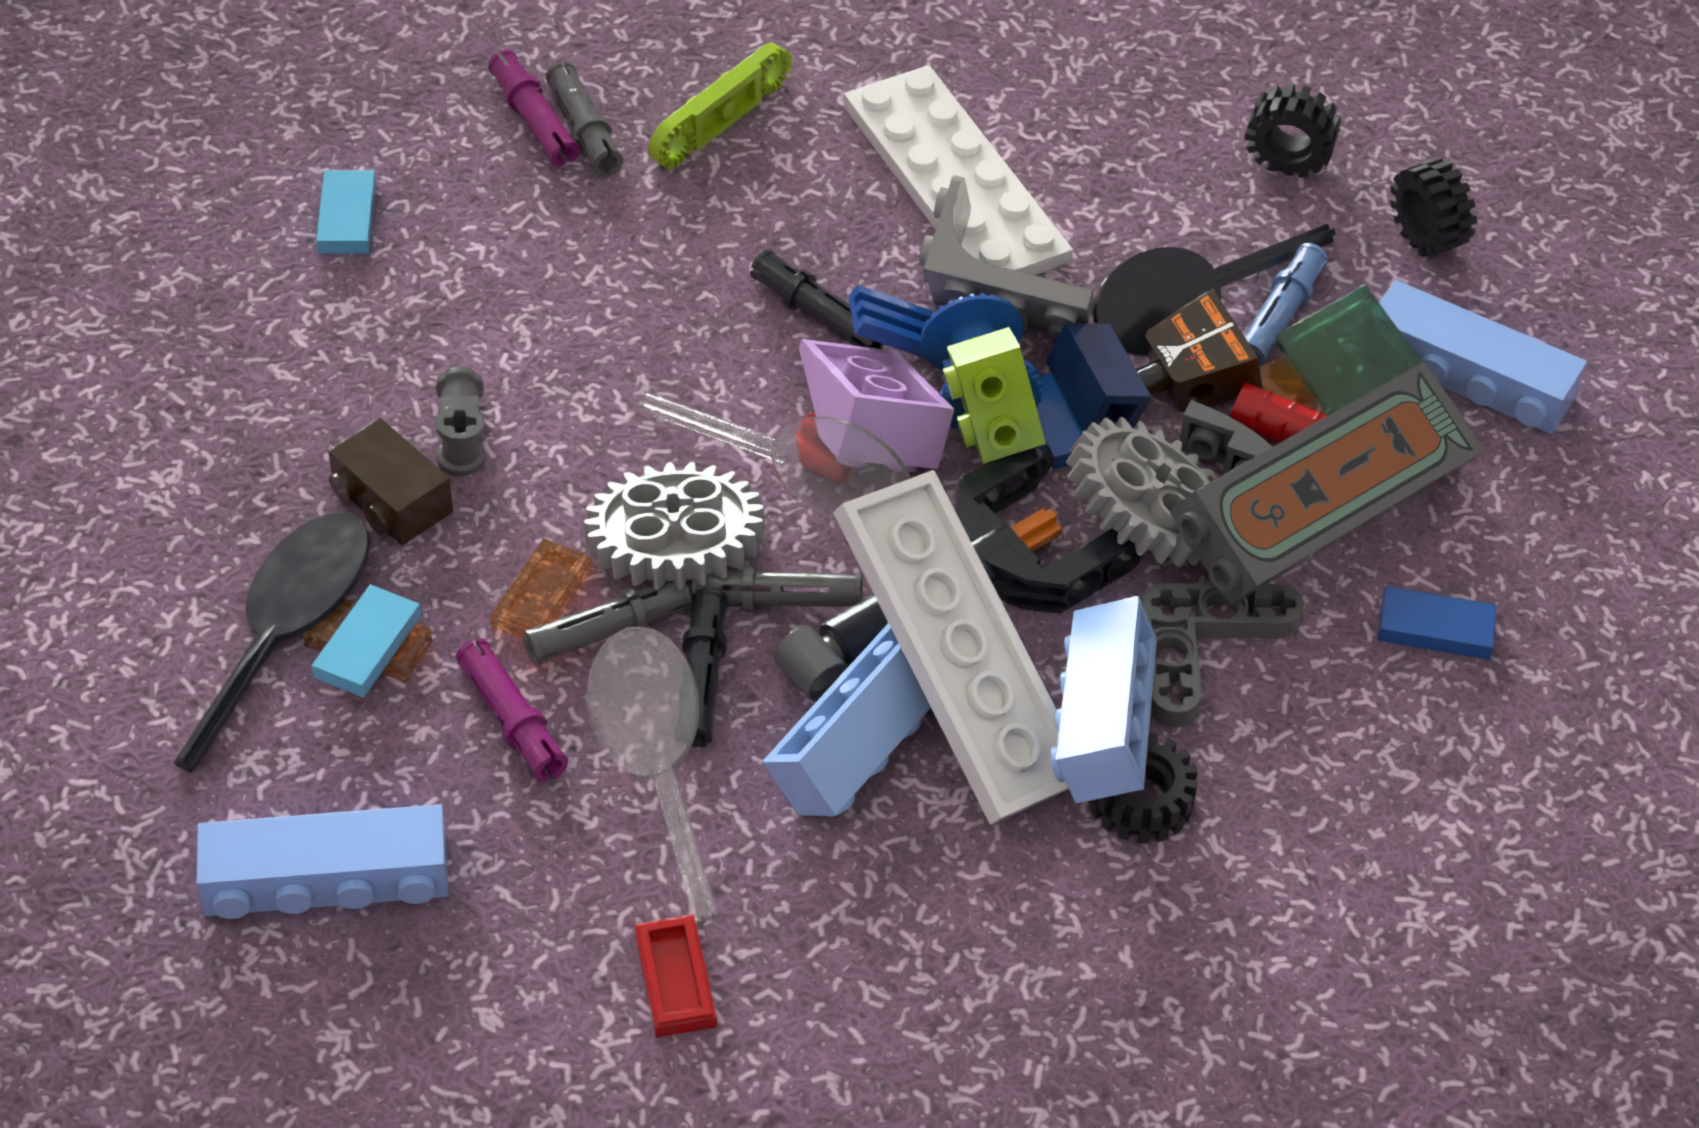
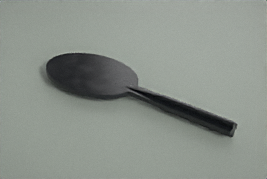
[1093,224,1336,357]
[174,512,370,773]

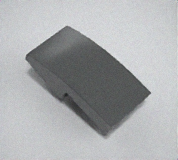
[1179,400,1272,475]

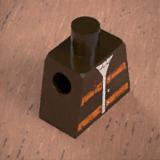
[1136,289,1263,413]

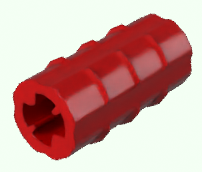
[1230,382,1327,446]

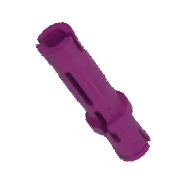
[488,49,580,167]
[455,638,568,782]

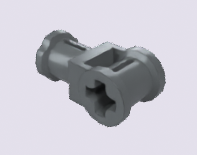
[435,366,485,477]

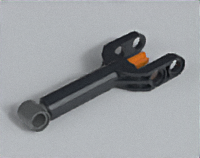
[773,445,1144,701]

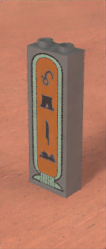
[1170,361,1485,606]

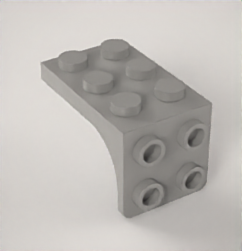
[919,175,1095,339]

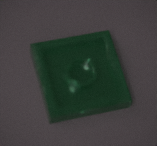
[1275,284,1422,416]

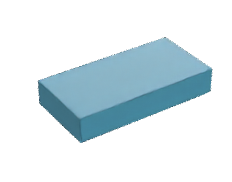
[316,170,376,254]
[311,584,421,698]

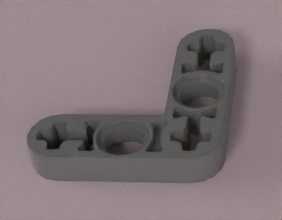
[1142,583,1304,728]

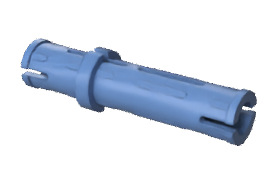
[1244,243,1328,367]

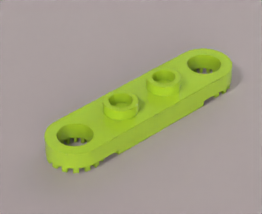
[648,42,793,169]

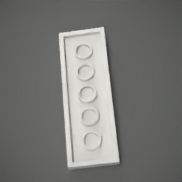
[843,65,1073,275]
[833,470,1069,825]

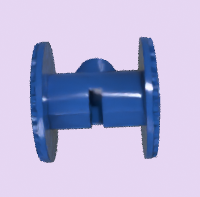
[920,293,1043,432]

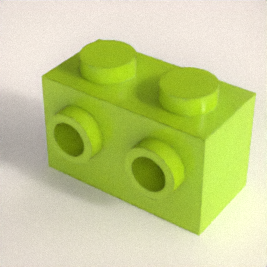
[943,327,1046,464]

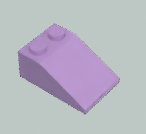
[799,339,954,472]

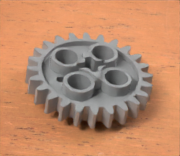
[1066,417,1214,567]
[584,462,765,590]

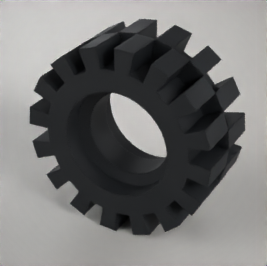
[1245,84,1341,178]
[1390,158,1477,257]
[1089,732,1198,844]

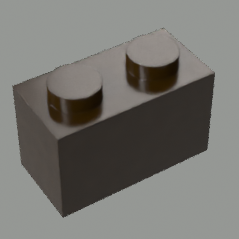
[328,418,453,546]

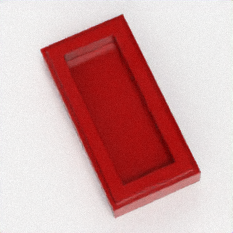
[634,914,717,1038]

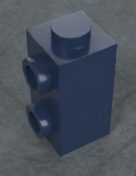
[1045,322,1152,431]

